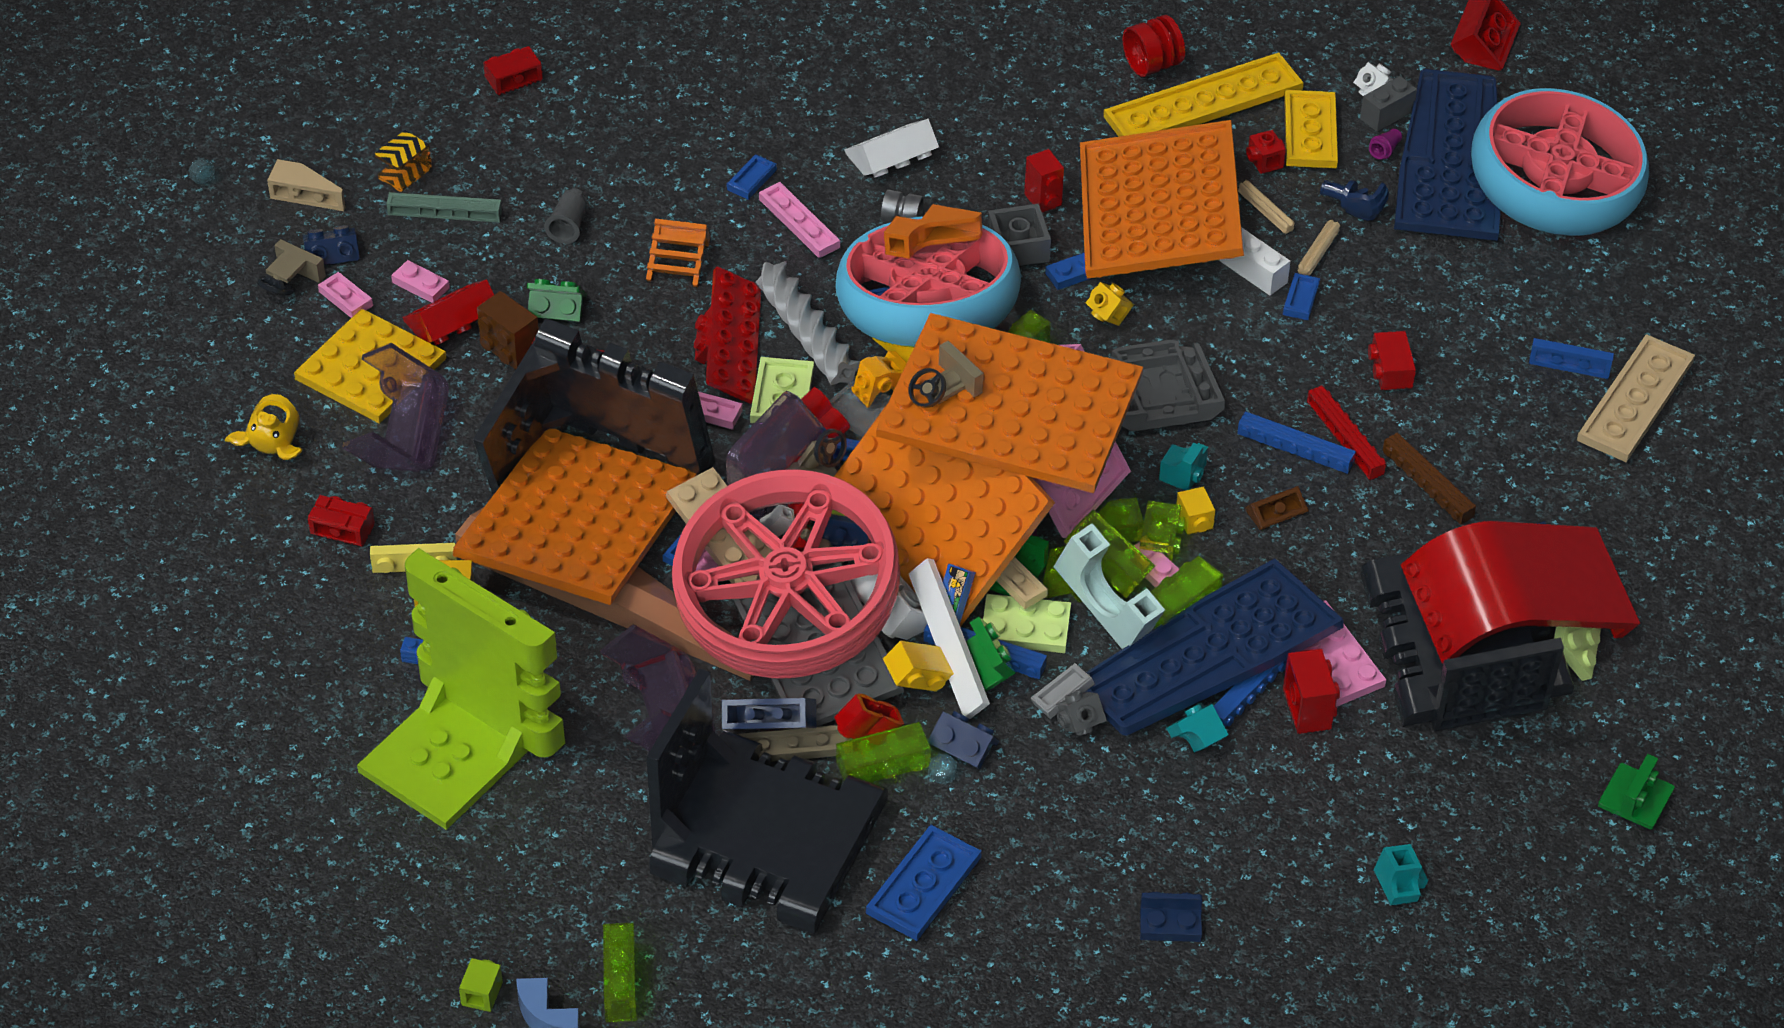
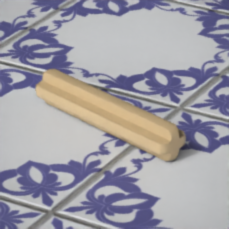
[1238,180,1295,234]
[1298,220,1340,276]

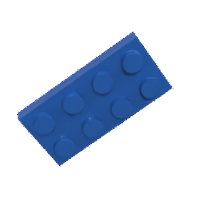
[866,825,981,941]

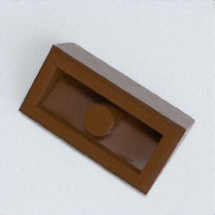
[1245,486,1309,530]

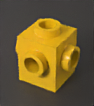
[1086,282,1134,326]

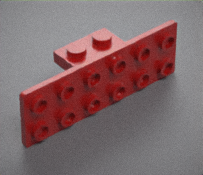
[693,266,761,404]

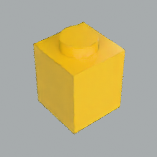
[1176,487,1215,535]

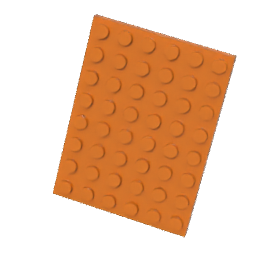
[1080,120,1244,279]
[876,313,1143,493]
[834,405,1055,627]
[453,429,697,605]

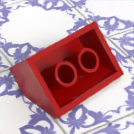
[1450,0,1521,71]
[402,279,494,345]

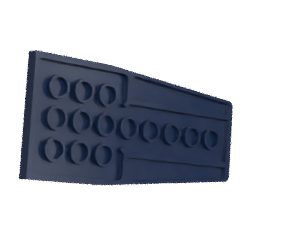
[1394,69,1500,241]
[1084,558,1344,735]

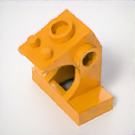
[851,351,907,408]

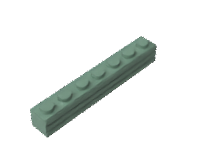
[386,192,502,223]

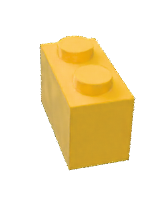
[883,641,954,691]

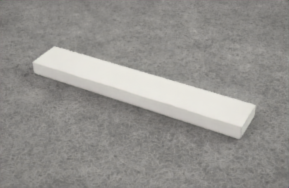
[908,558,990,719]

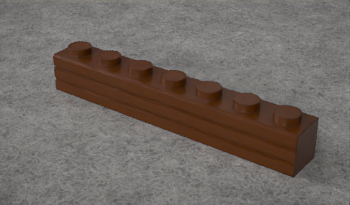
[1382,432,1476,524]

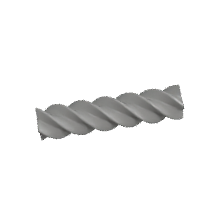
[756,261,860,385]

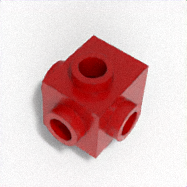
[1246,130,1286,174]

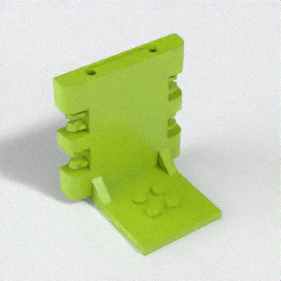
[357,548,565,830]

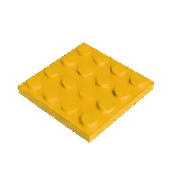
[294,309,446,424]

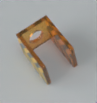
[375,130,432,192]

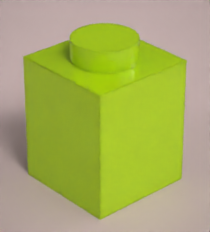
[459,958,503,1012]

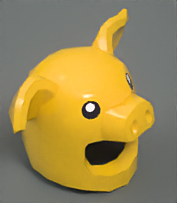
[225,394,303,460]

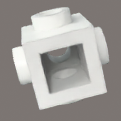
[1353,62,1393,96]

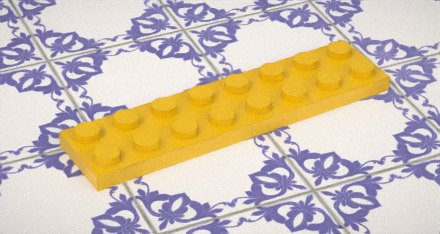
[1104,52,1304,137]

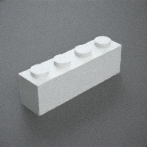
[1219,227,1290,296]

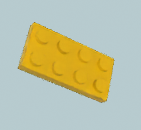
[1284,90,1338,168]

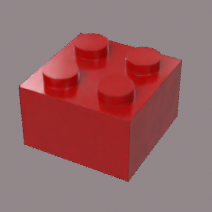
[1283,648,1340,734]

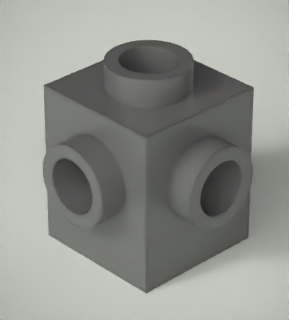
[1057,691,1107,736]

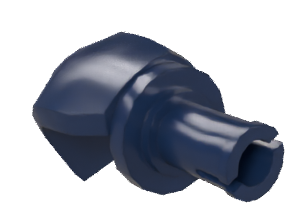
[1320,179,1389,221]

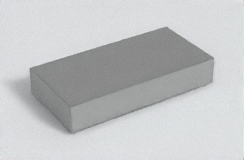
[1031,663,1094,719]

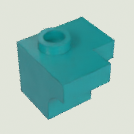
[1159,443,1208,491]
[1166,704,1229,752]
[1374,844,1428,905]

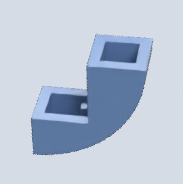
[516,978,580,1028]

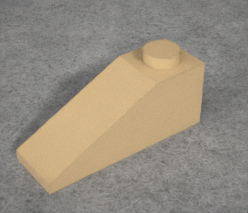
[267,159,345,211]

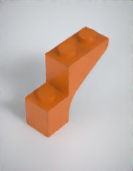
[884,204,983,259]

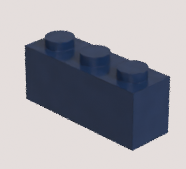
[722,698,817,730]

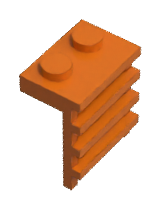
[646,219,710,287]

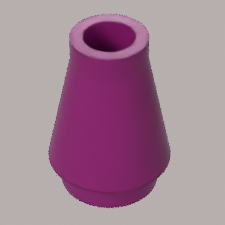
[1369,129,1402,159]

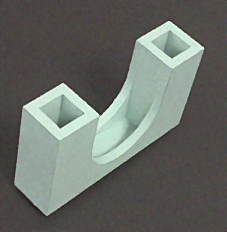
[1054,523,1165,649]

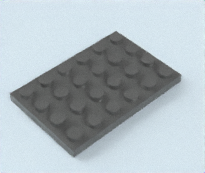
[732,562,904,727]

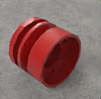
[1122,15,1185,77]

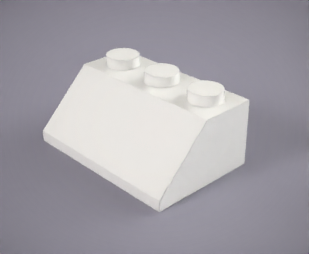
[844,119,939,178]
[850,559,927,640]

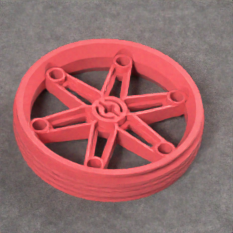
[672,470,900,678]

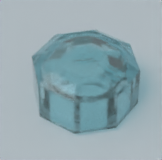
[188,158,215,184]
[928,754,957,784]

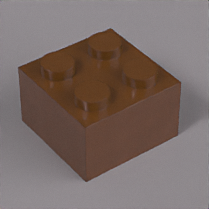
[477,291,539,370]

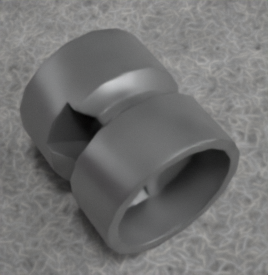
[881,190,924,223]

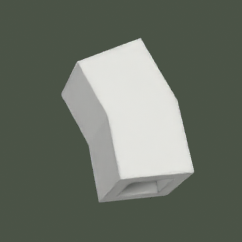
[760,505,795,537]

